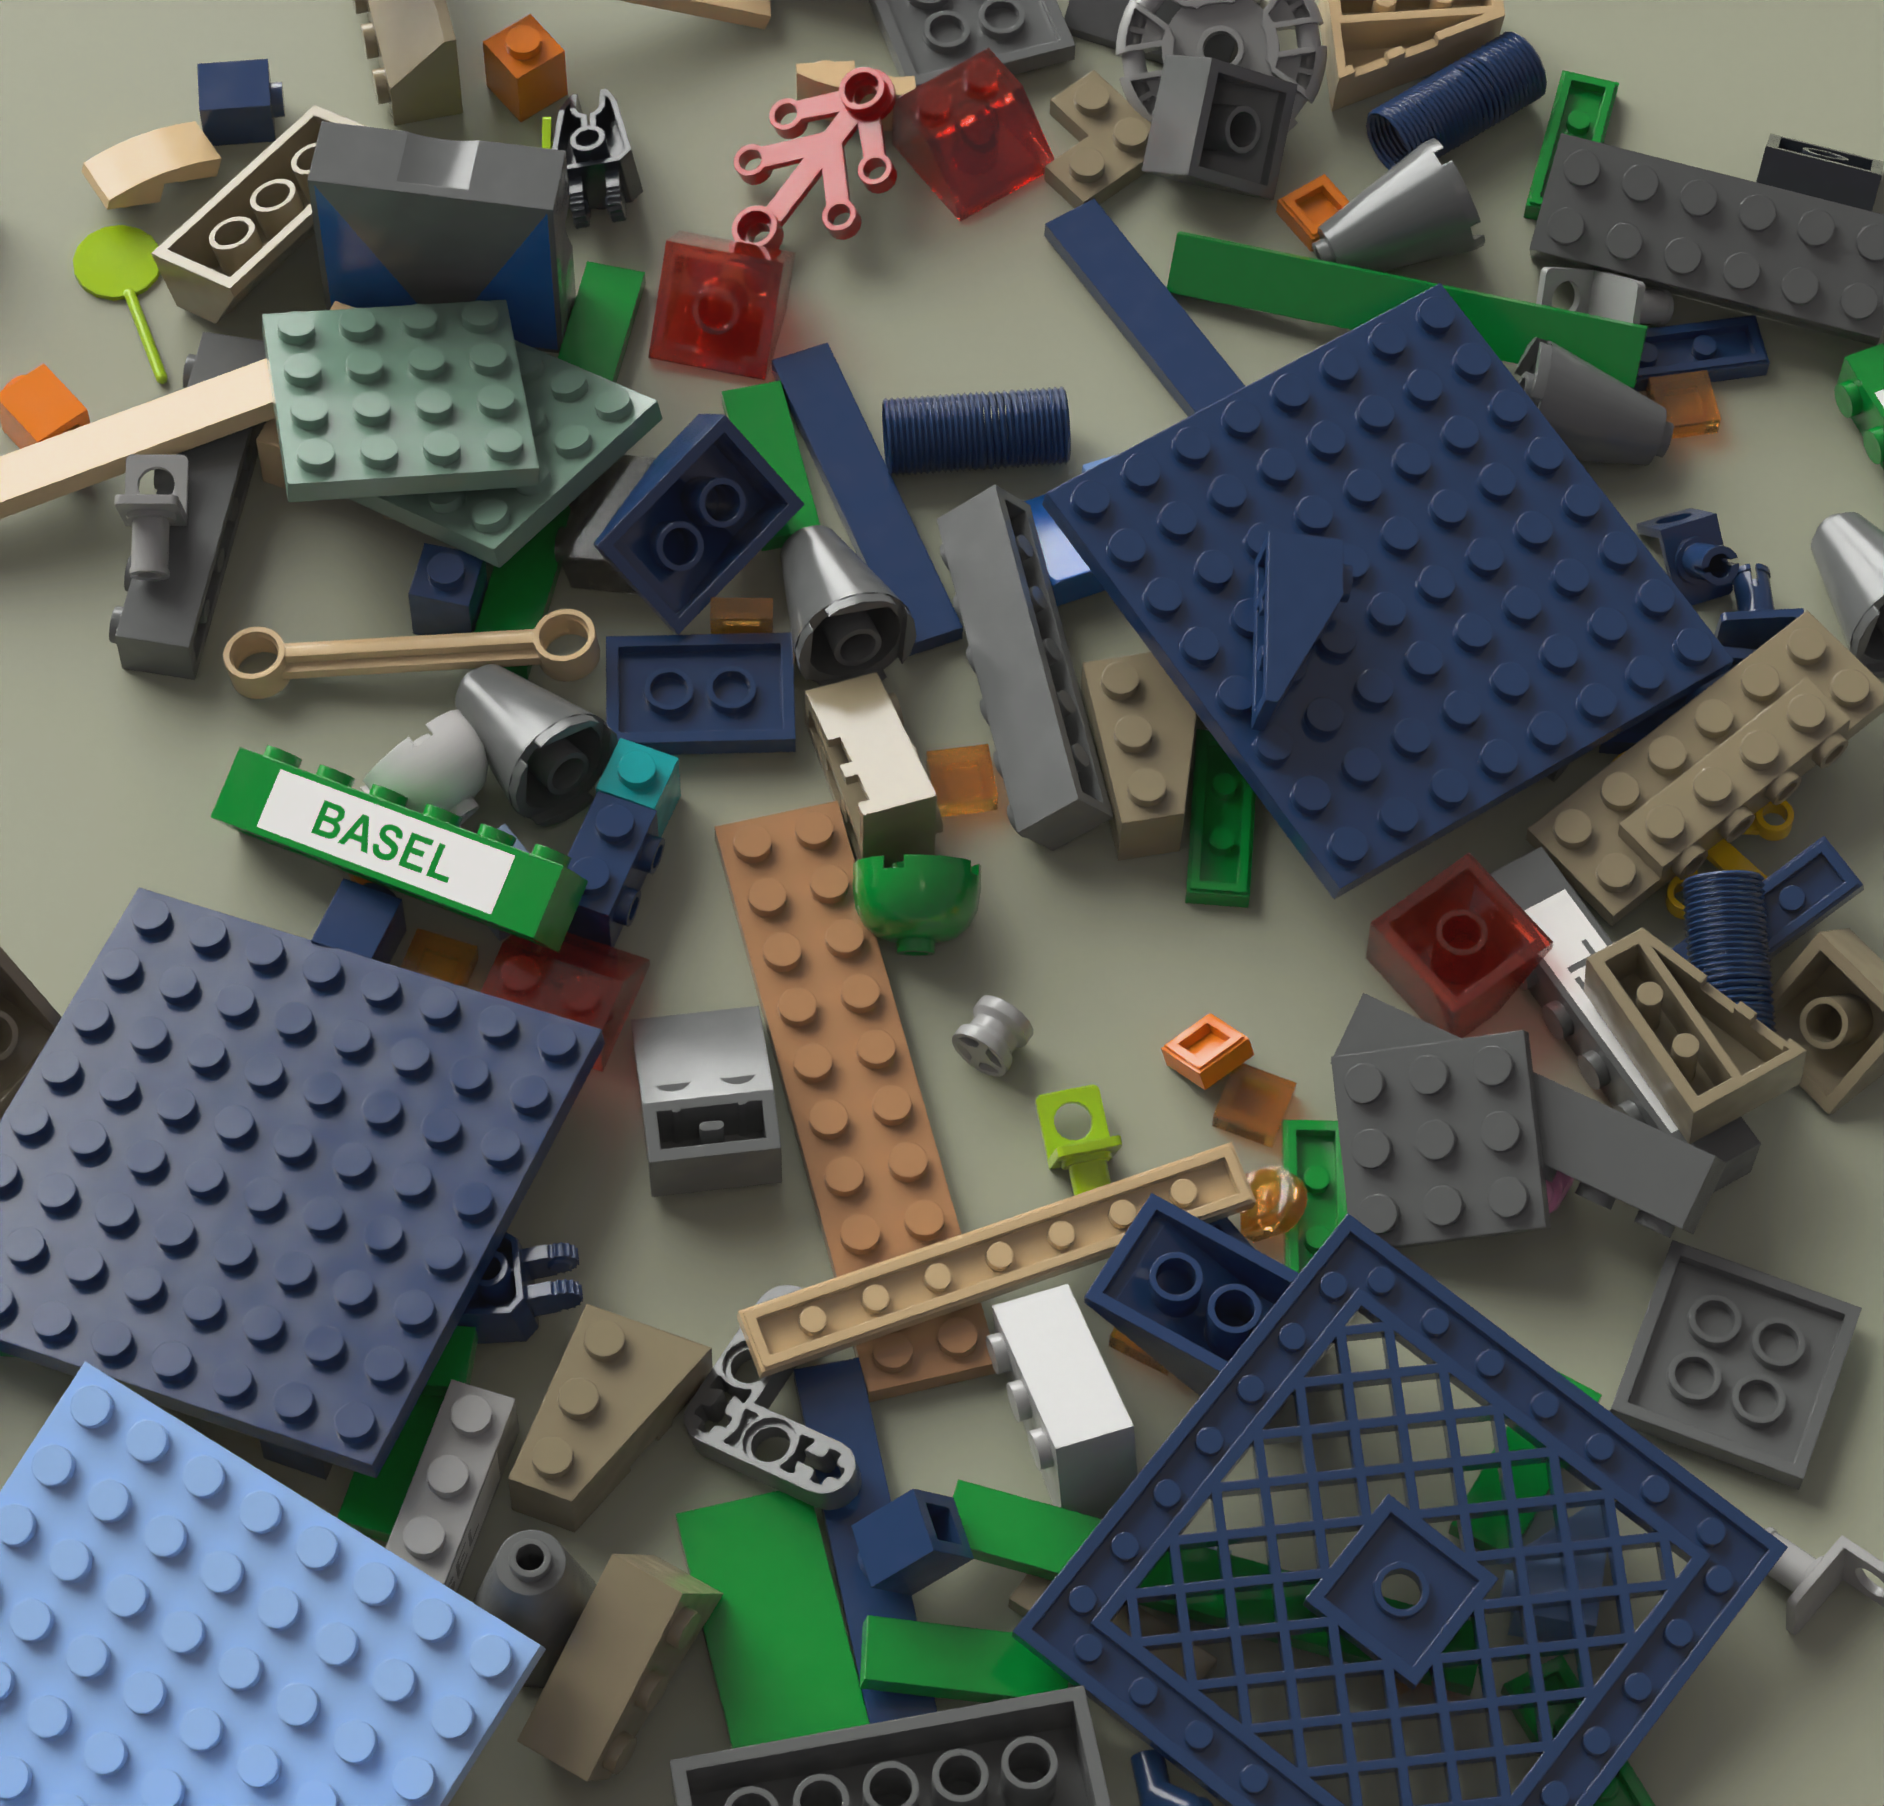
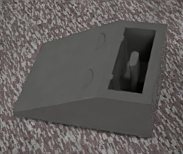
[631,1006,782,1197]

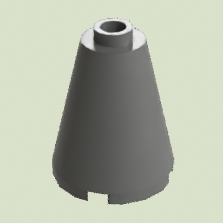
[1312,138,1485,272]
[1514,337,1674,466]
[1811,512,1884,678]
[780,525,917,687]
[455,664,618,826]
[473,1530,597,1688]

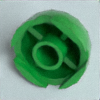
[853,854,981,956]

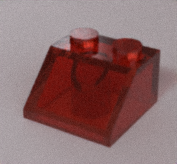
[892,47,1054,222]
[648,230,796,380]
[1366,853,1553,1038]
[480,932,650,1072]

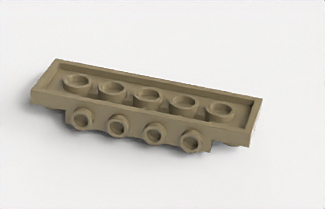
[1526,610,1884,927]

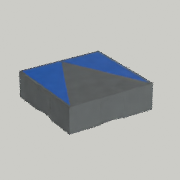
[307,121,576,353]

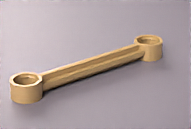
[223,609,600,699]

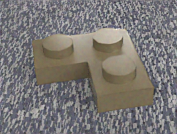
[1044,70,1151,208]

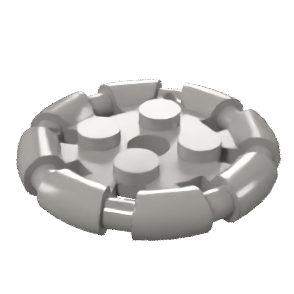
[1116,0,1327,132]

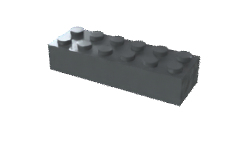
[1529,133,1884,346]
[670,1685,1111,1806]

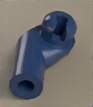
[1130,1749,1214,1806]

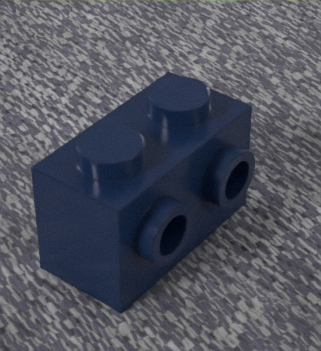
[565,791,665,952]

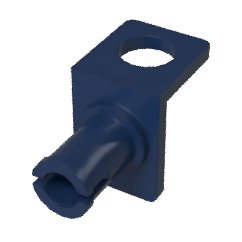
[1636,508,1739,606]
[1714,563,1804,650]

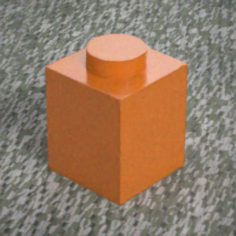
[483,14,568,122]
[0,363,90,449]

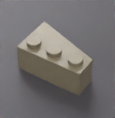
[1080,652,1197,861]
[805,672,943,868]
[1584,927,1807,1144]
[508,1303,713,1533]
[517,1554,723,1782]

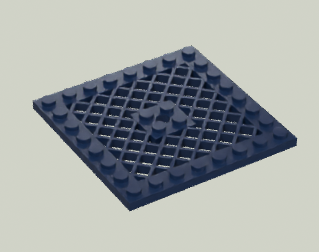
[1012,1213,1788,1806]

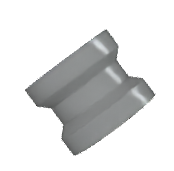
[952,995,1034,1077]

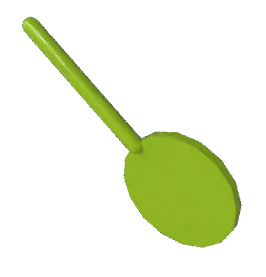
[73,225,168,384]

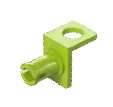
[1035,1084,1122,1196]

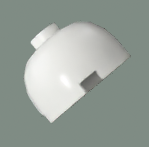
[360,709,488,825]

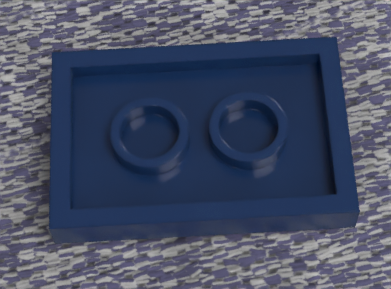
[606,632,796,755]

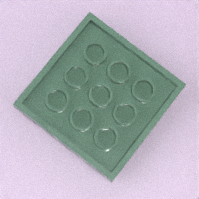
[262,300,539,502]
[349,340,663,568]

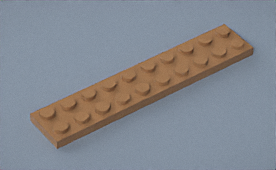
[714,801,996,1403]

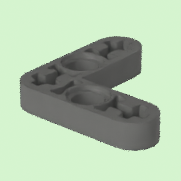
[684,1285,862,1510]

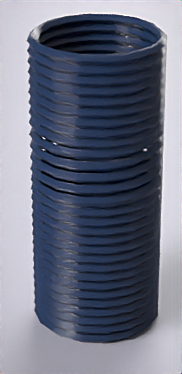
[1366,32,1547,170]
[882,386,1071,476]
[1681,870,1777,1032]

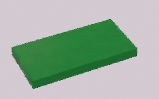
[676,1491,870,1749]

